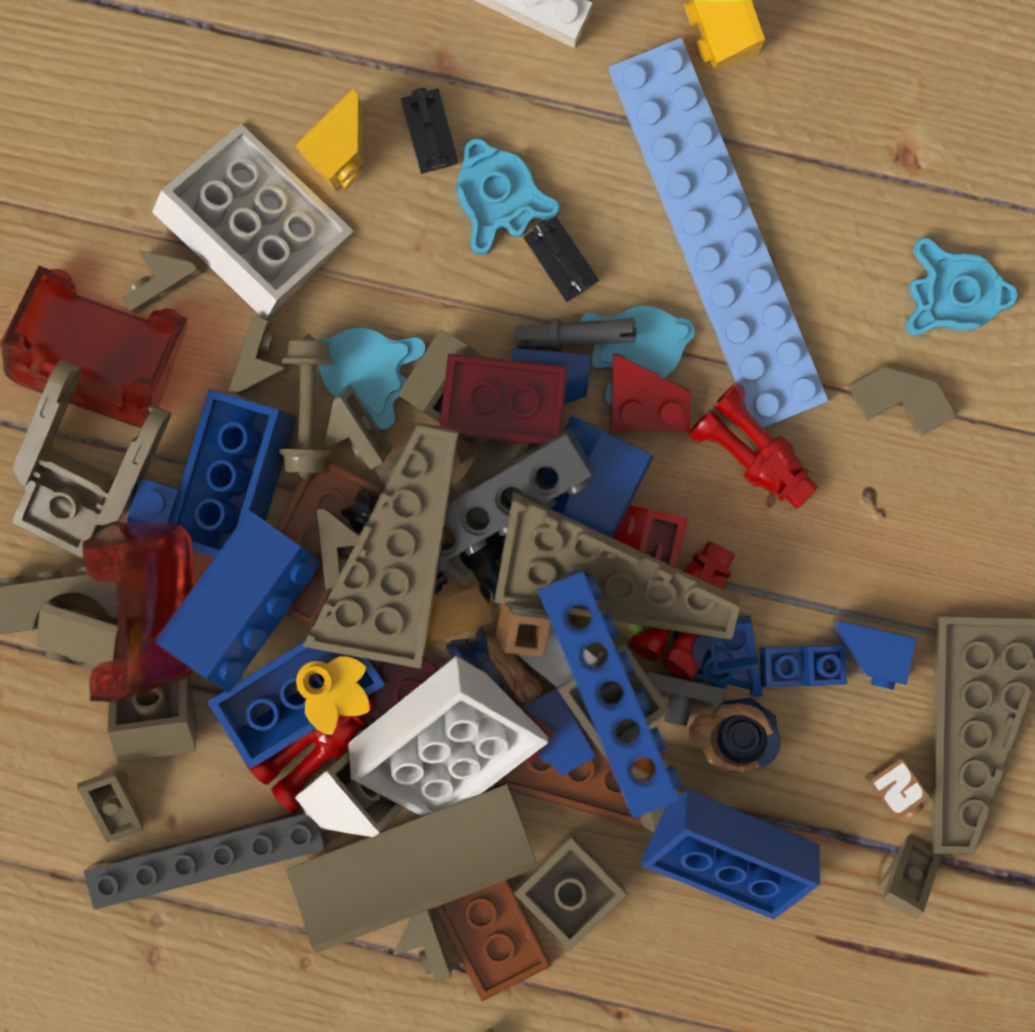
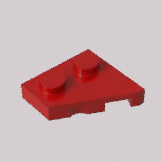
[610,353,691,431]

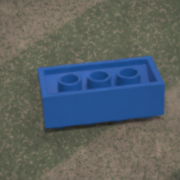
[164,390,297,557]
[501,415,654,558]
[154,510,322,693]
[207,641,385,770]
[642,789,820,920]

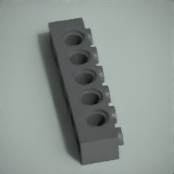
[437,427,595,574]
[84,810,329,910]

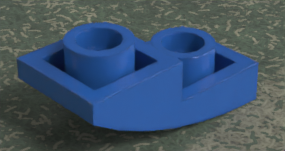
[760,645,847,687]

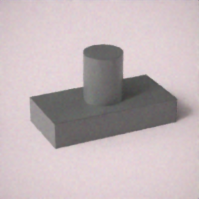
[645,669,726,726]

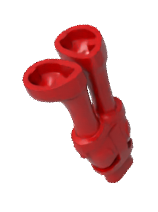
[687,382,818,509]
[627,541,735,680]
[244,698,376,814]

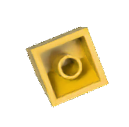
[684,0,765,71]
[295,89,364,191]

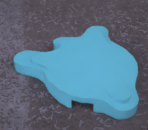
[456,138,560,255]
[905,237,1018,337]
[580,306,695,405]
[315,328,426,430]

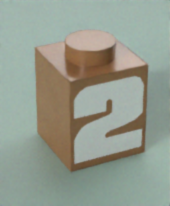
[495,603,551,658]
[864,755,929,820]

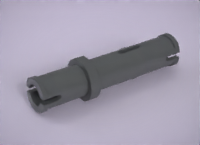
[516,317,637,351]

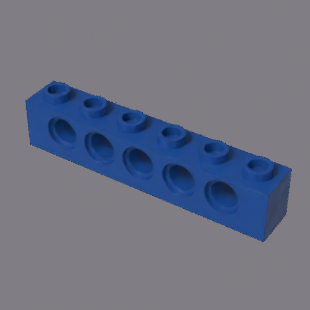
[537,571,682,819]

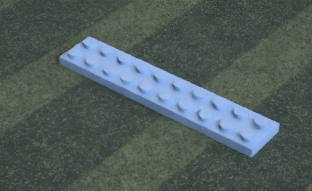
[608,38,828,428]

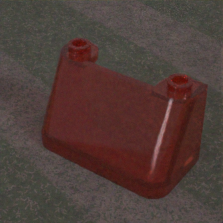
[1,266,187,428]
[82,523,194,702]

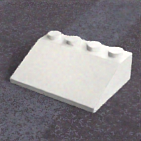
[152,124,354,320]
[349,656,548,816]

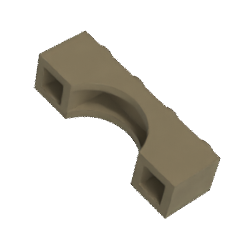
[0,559,156,634]

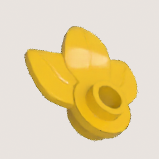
[296,656,370,735]

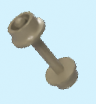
[279,334,335,480]

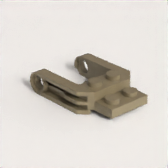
[12,358,171,558]

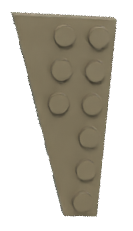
[303,423,460,669]
[495,492,740,640]
[932,616,1035,855]

